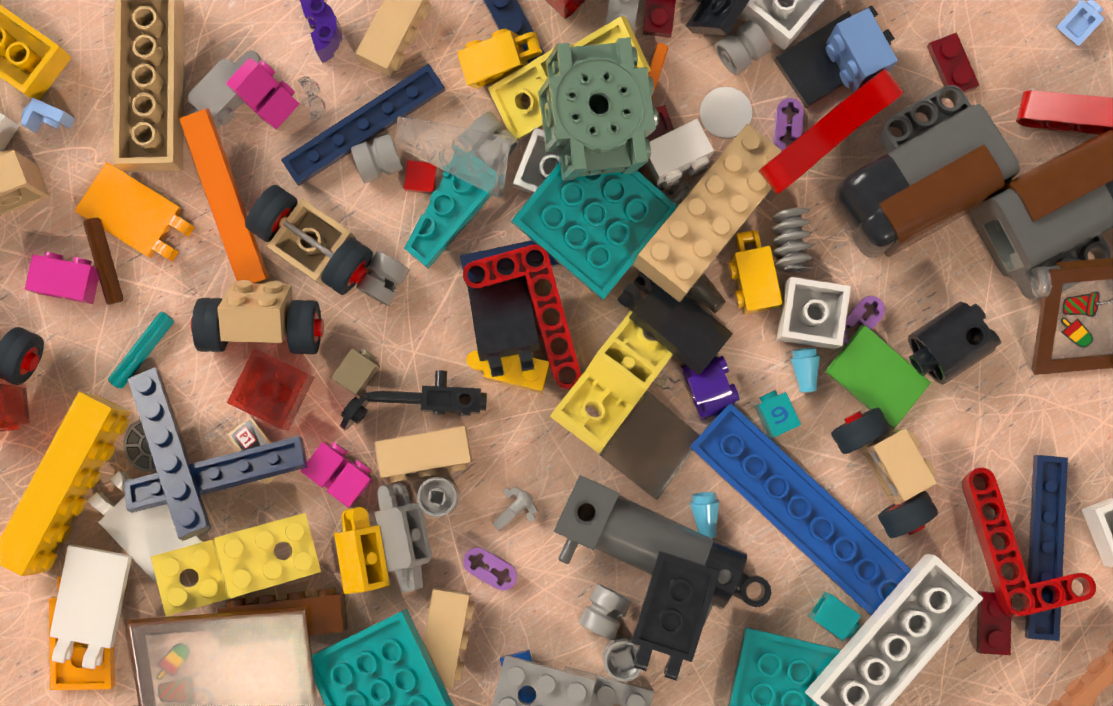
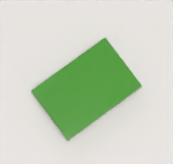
[824,325,931,429]

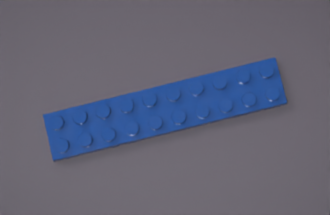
[689,403,911,616]

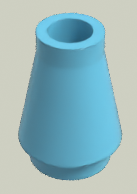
[790,348,820,392]
[689,492,720,538]

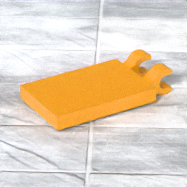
[74,162,195,262]
[49,576,115,690]

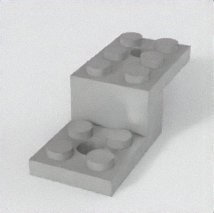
[492,655,654,706]

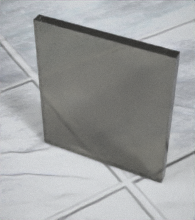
[599,390,699,500]

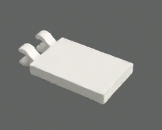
[88,471,205,583]
[50,544,132,669]

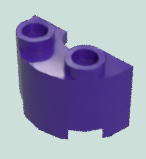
[300,0,343,63]
[680,355,740,421]

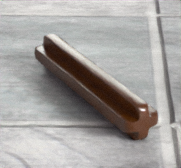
[83,217,124,305]

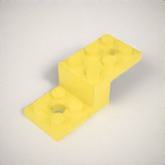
[488,16,651,140]
[550,311,673,453]
[150,513,321,617]

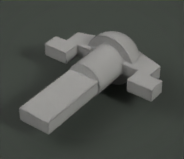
[492,486,538,531]

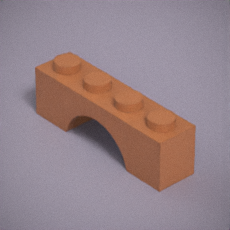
[1047,640,1113,706]

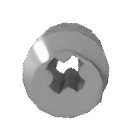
[772,208,813,272]

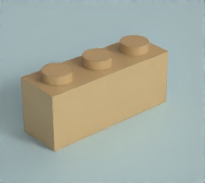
[355,0,431,78]
[375,426,473,483]
[423,587,475,688]

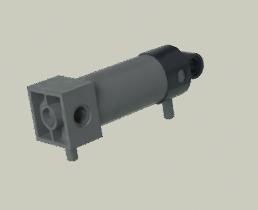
[554,475,772,627]

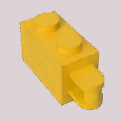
[457,29,542,89]
[728,229,783,315]
[466,351,550,394]
[334,507,390,594]

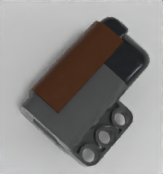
[835,85,1020,258]
[970,130,1113,300]

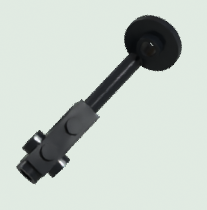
[340,370,487,430]

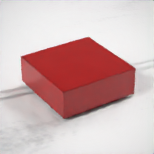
[404,160,437,194]

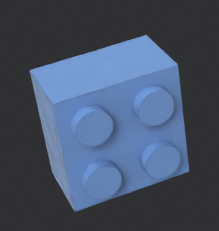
[826,8,898,93]

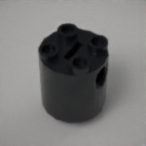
[908,301,1001,385]

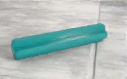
[108,311,174,389]

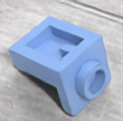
[1056,0,1105,46]
[20,97,75,133]

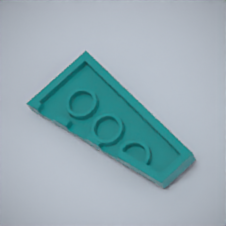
[404,142,505,269]

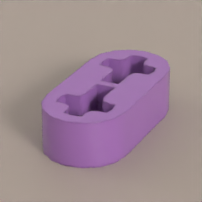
[773,98,804,150]
[843,296,885,345]
[463,547,517,591]

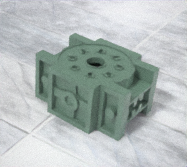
[538,37,658,181]

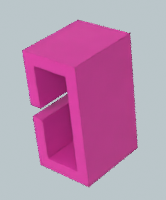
[225,58,300,130]
[25,252,99,304]
[300,441,375,508]

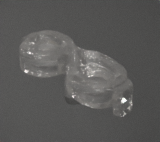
[298,76,326,121]

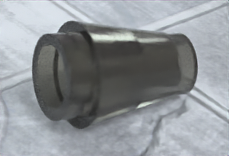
[685,273,726,314]

